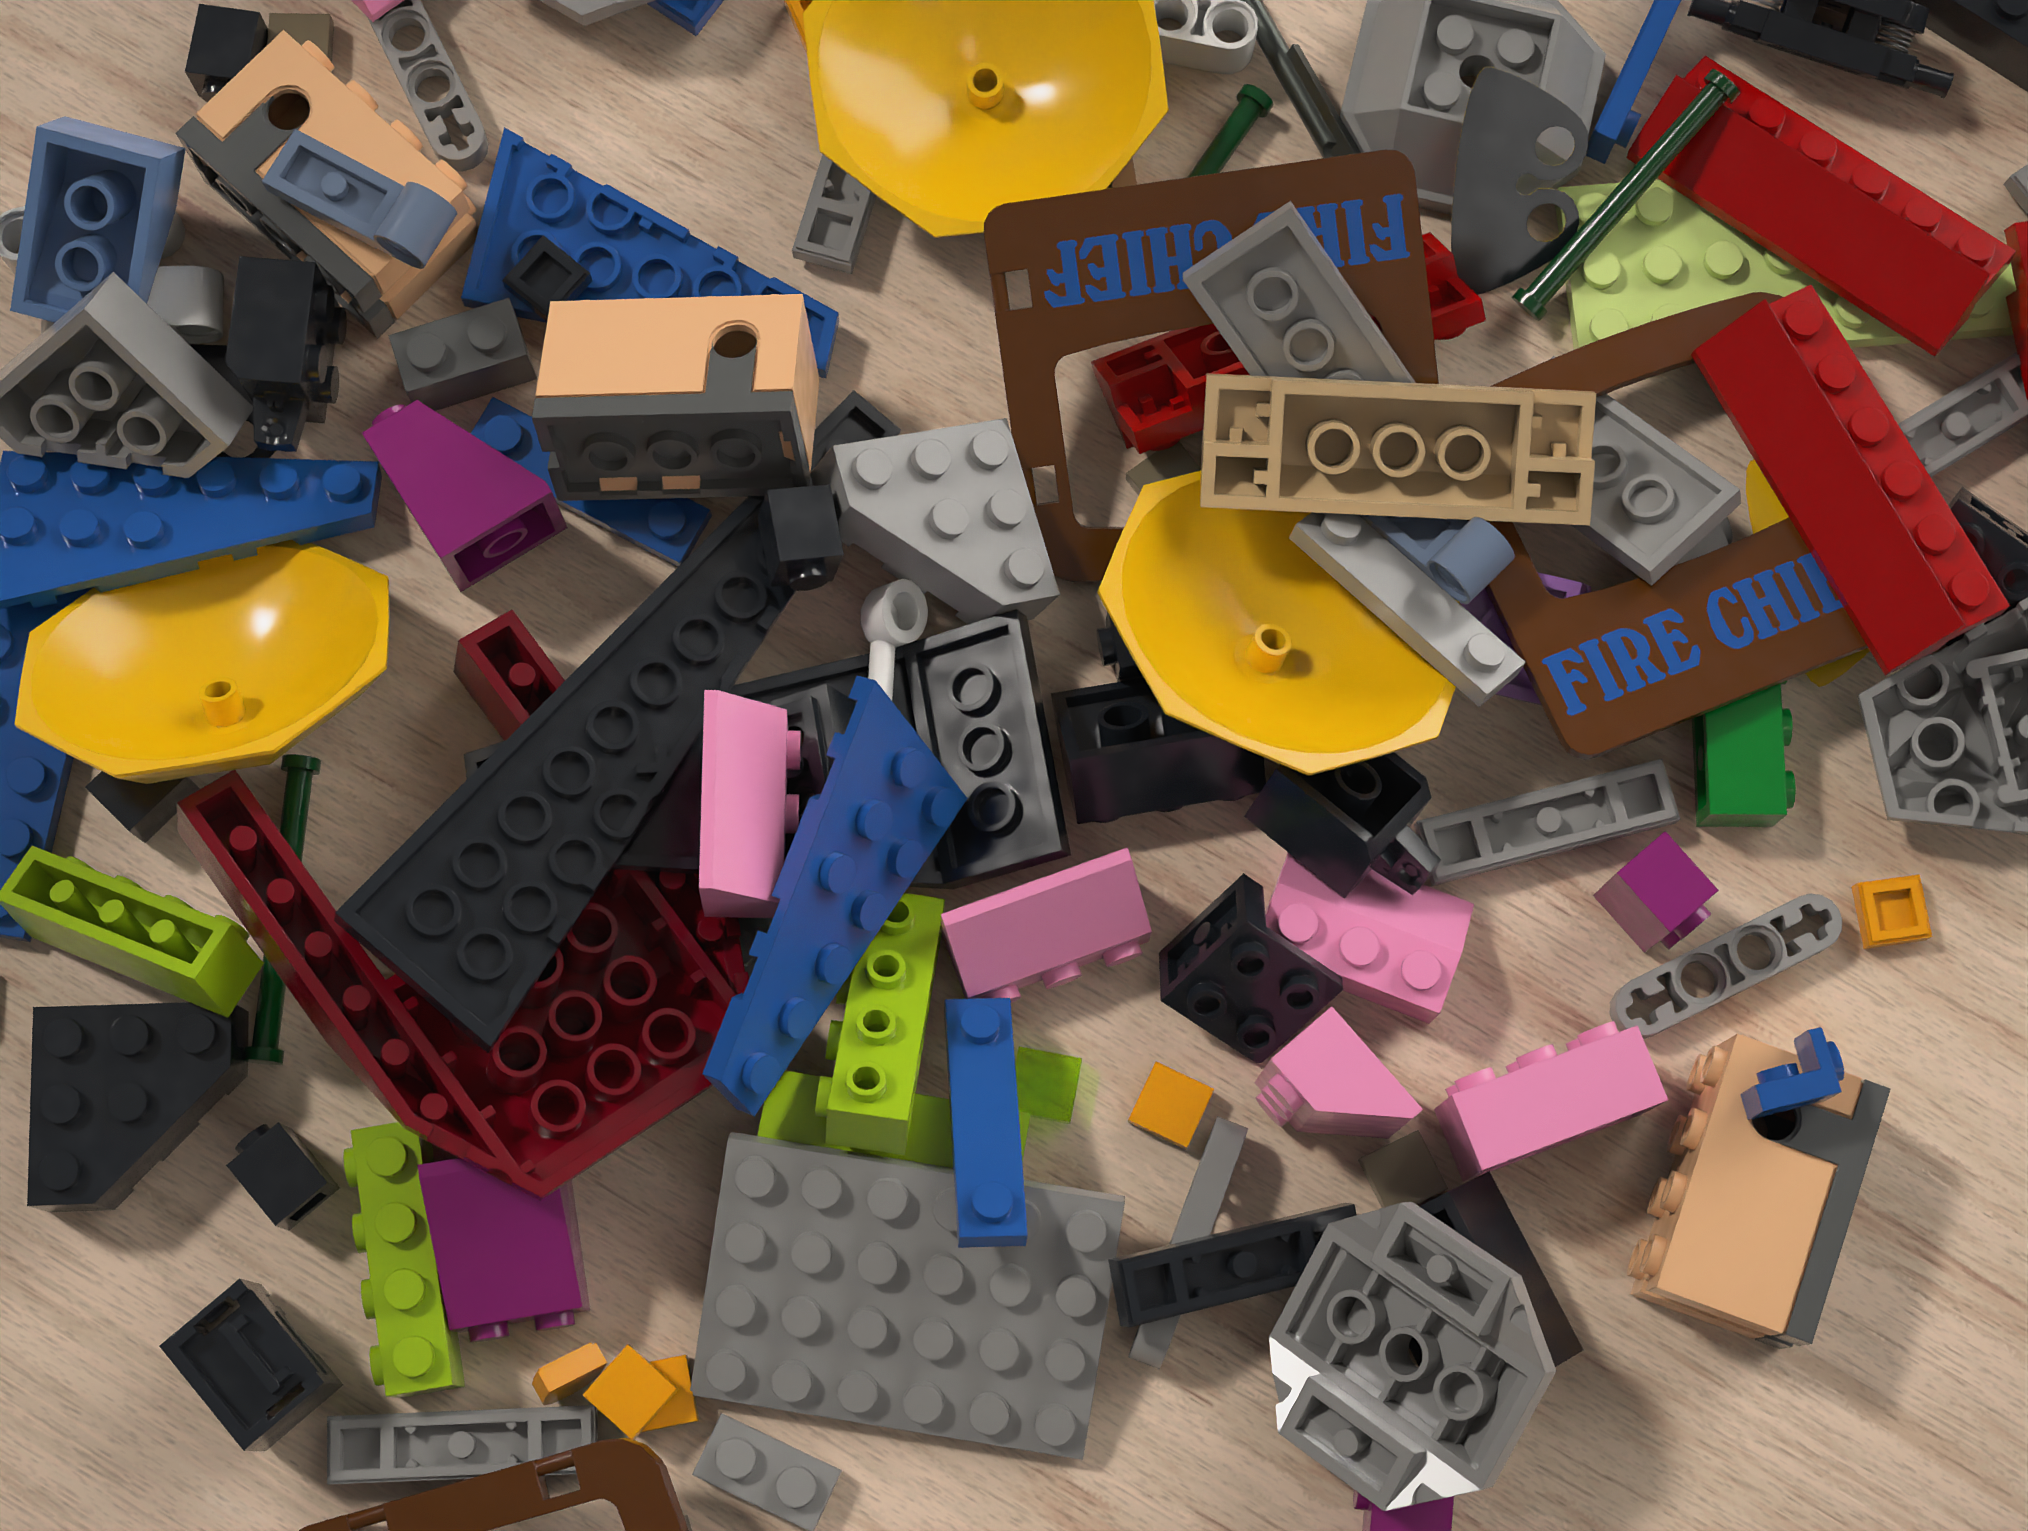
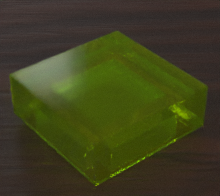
[1015,1046,1082,1124]

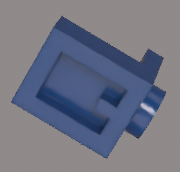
[1740,1027,1844,1120]

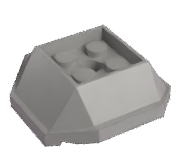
[1340,0,1606,215]
[1269,1202,1556,1511]

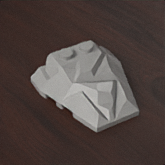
[1858,597,2028,835]

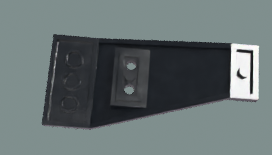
[464,609,1071,890]

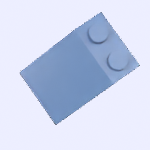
[10,116,186,323]

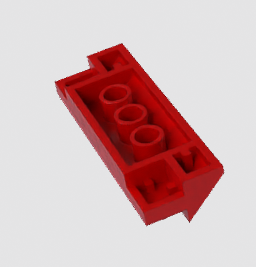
[1626,56,2016,357]
[1091,232,1486,454]
[1691,285,2010,676]

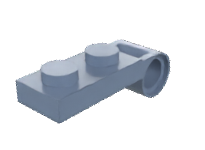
[262,129,457,269]
[1359,515,1515,604]

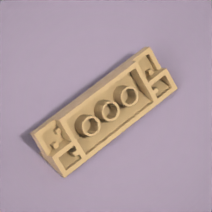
[1200,373,1597,526]

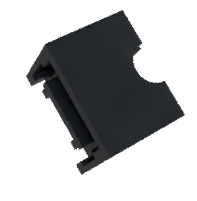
[159,1278,343,1451]

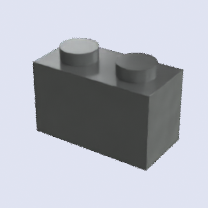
[388,298,537,411]

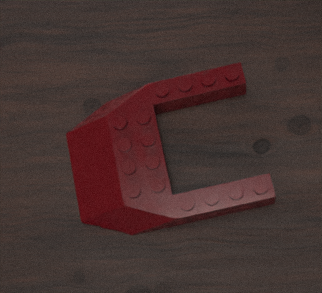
[177,609,749,1201]

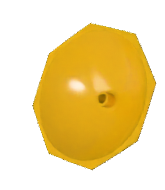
[803,0,1169,238]
[1097,470,1461,776]
[15,540,389,784]

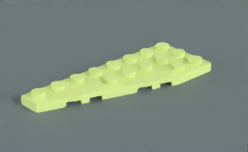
[1555,180,2016,350]

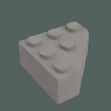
[0,272,253,478]
[810,418,1060,624]

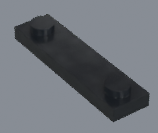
[1108,1203,1356,1328]

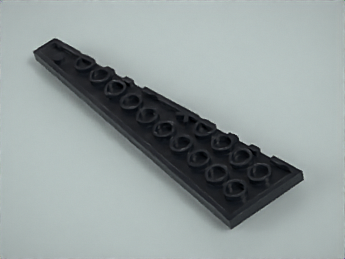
[334,390,901,1054]

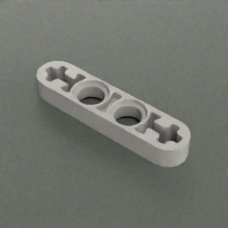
[367,0,489,171]
[1609,893,1842,1039]
[1128,1116,1248,1369]

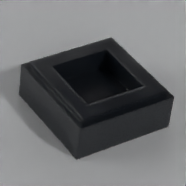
[502,235,593,322]

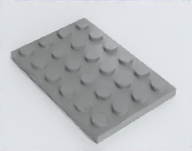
[690,1132,1125,1460]

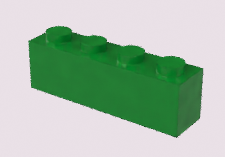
[1692,680,1796,827]

